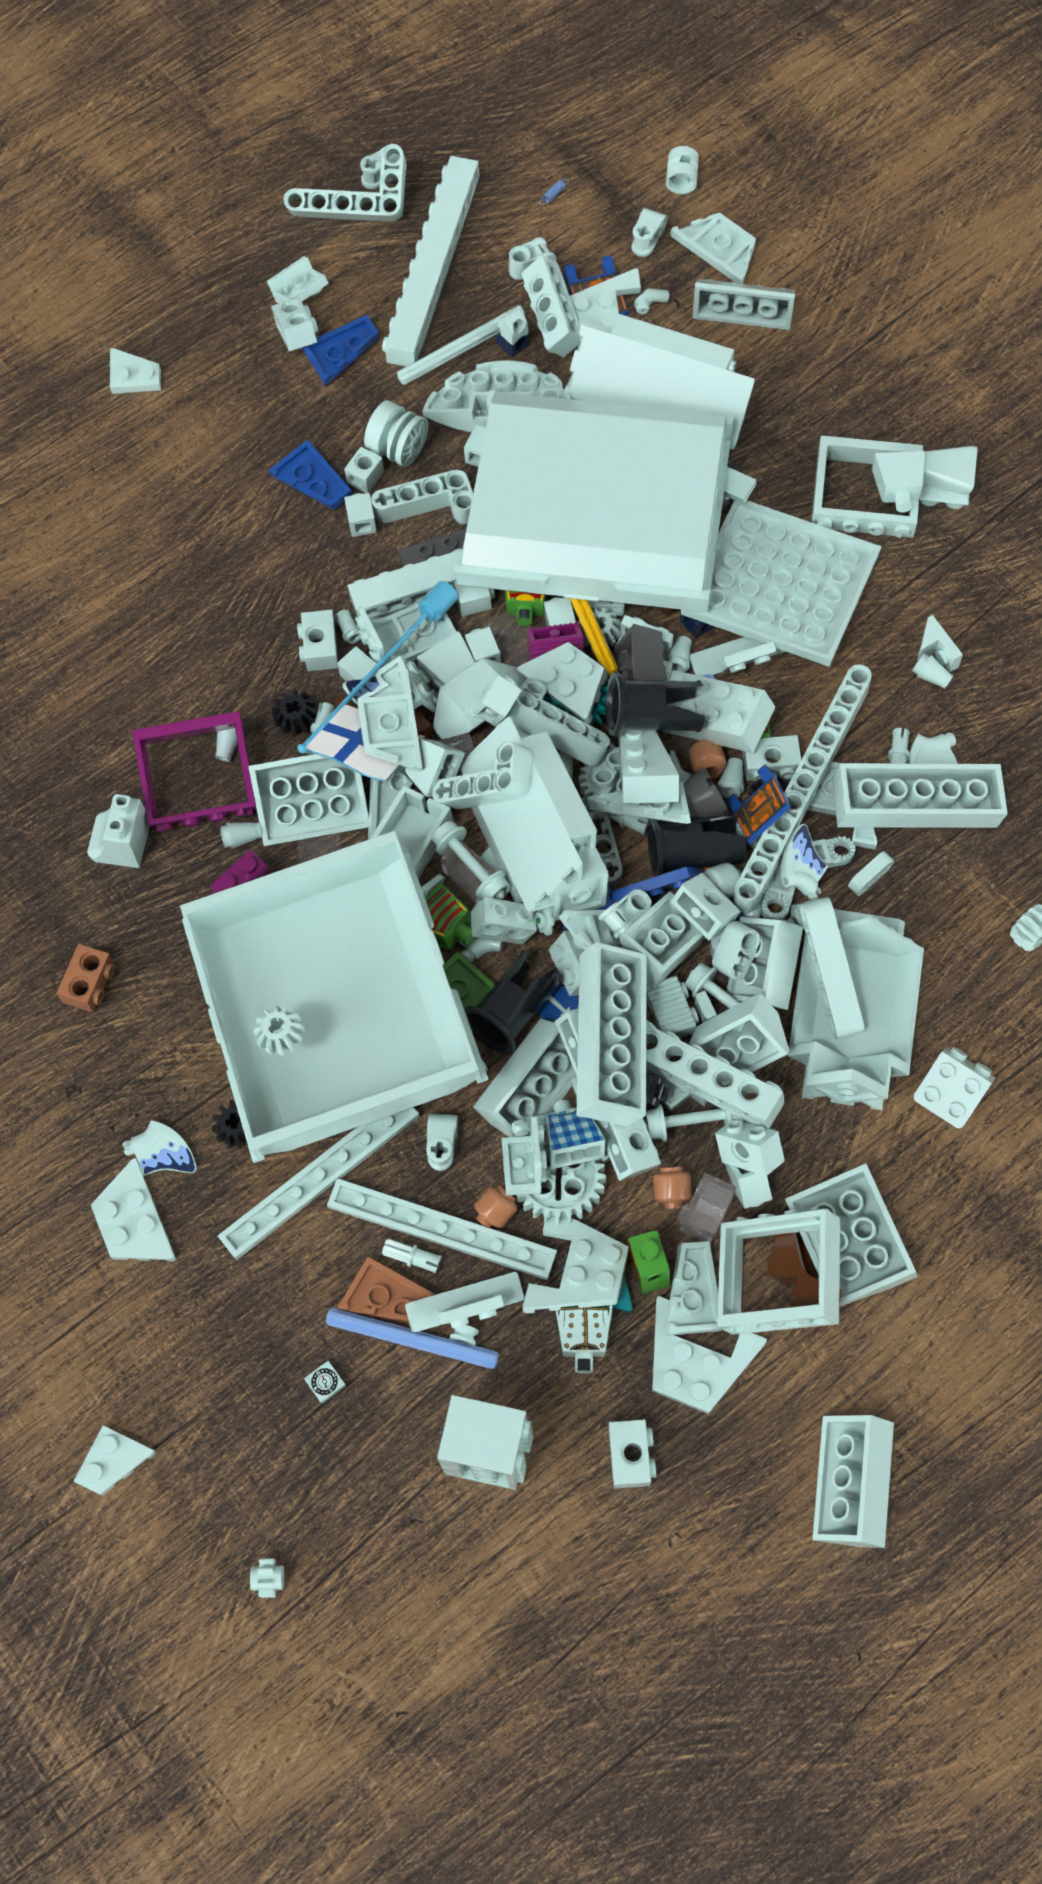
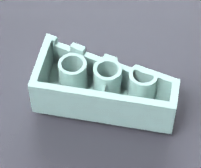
[618,729,679,804]

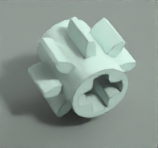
[250,1558,284,1598]

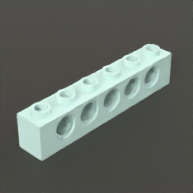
[555,1008,661,1181]
[646,1020,784,1129]

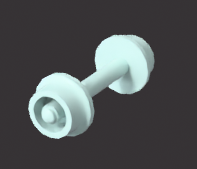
[432,821,511,900]
[685,963,740,1008]
[645,1104,744,1142]

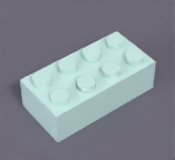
[662,670,775,753]

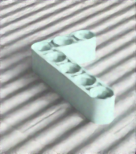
[284,144,406,222]
[790,897,864,1039]

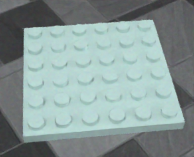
[681,500,882,667]

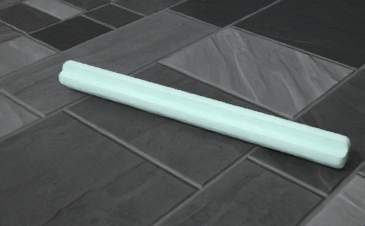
[397,305,525,385]

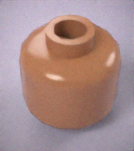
[689,740,726,779]
[653,1167,692,1209]
[474,1184,517,1228]

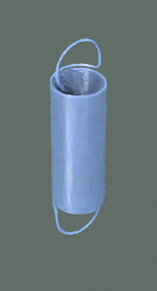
[539,179,569,204]

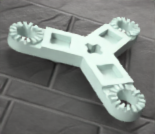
[736,821,855,920]

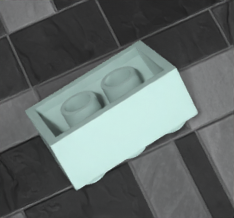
[619,891,705,990]
[726,917,803,1010]
[689,993,789,1086]

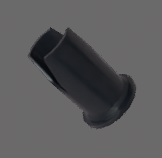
[606,672,705,736]
[647,814,747,877]
[464,950,564,1055]

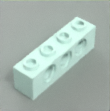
[521,255,581,358]

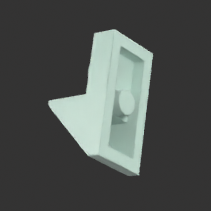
[917,615,963,672]

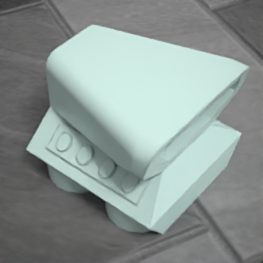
[919,446,977,509]

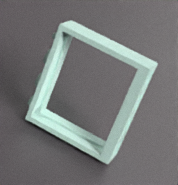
[811,436,923,538]
[717,1207,840,1335]

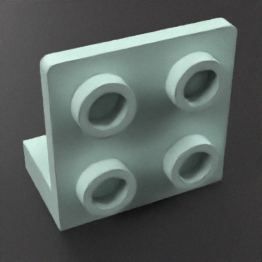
[375,656,438,713]

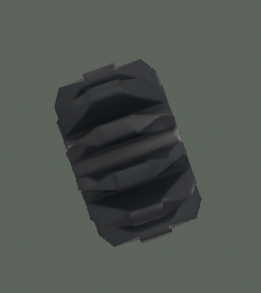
[272,689,317,736]
[211,1100,247,1149]

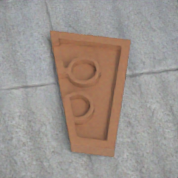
[337,1257,436,1323]

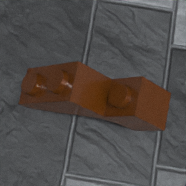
[767,1232,843,1307]

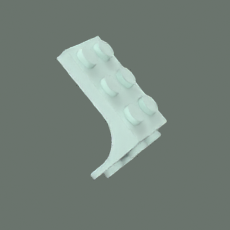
[355,603,456,669]

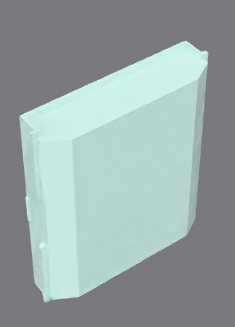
[454,391,733,612]
[180,831,489,1163]

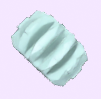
[578,606,621,652]
[1010,904,1042,951]
[253,1005,305,1057]

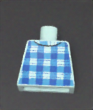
[546,1100,605,1169]

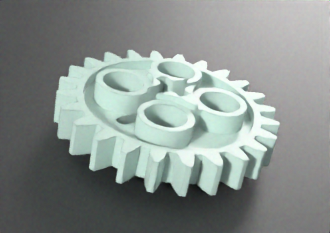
[579,743,625,816]
[517,1136,606,1224]

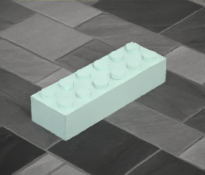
[832,763,1007,828]
[577,942,646,1127]

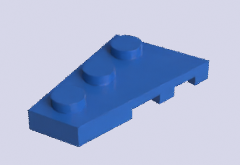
[302,315,379,386]
[268,440,353,510]
[610,867,704,902]

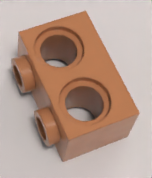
[56,944,115,1013]

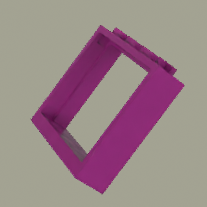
[132,711,257,832]

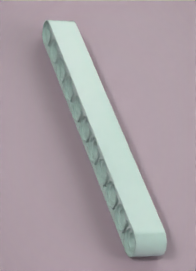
[733,665,872,913]

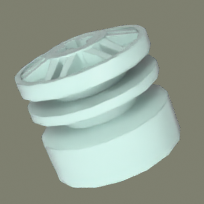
[364,400,428,467]

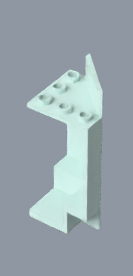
[564,314,755,450]
[460,715,608,921]
[788,909,924,1110]

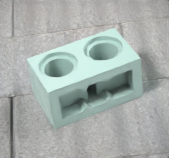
[271,297,318,351]
[471,897,537,945]

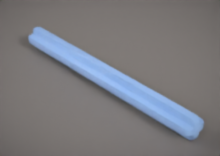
[326,1308,498,1369]

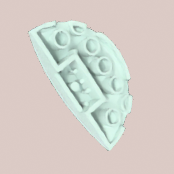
[423,361,571,432]

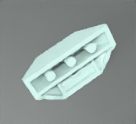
[432,658,526,746]

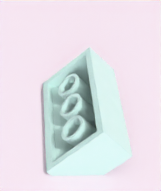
[693,279,796,330]
[473,1019,577,1137]
[812,1415,894,1548]

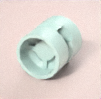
[666,146,699,194]

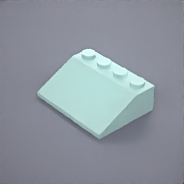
[249,754,369,846]
[785,1164,918,1307]

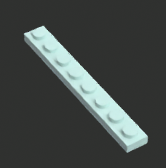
[218,1107,420,1261]
[327,1178,557,1280]

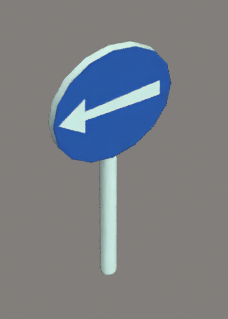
[538,986,579,1023]

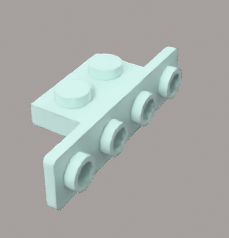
[689,637,786,676]
[405,1272,524,1332]

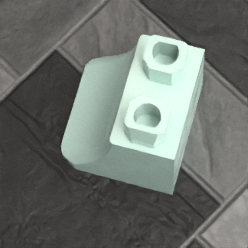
[87,794,150,868]

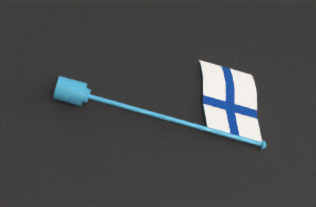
[298,581,458,781]

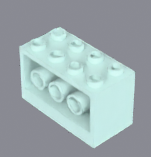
[437,1395,533,1490]

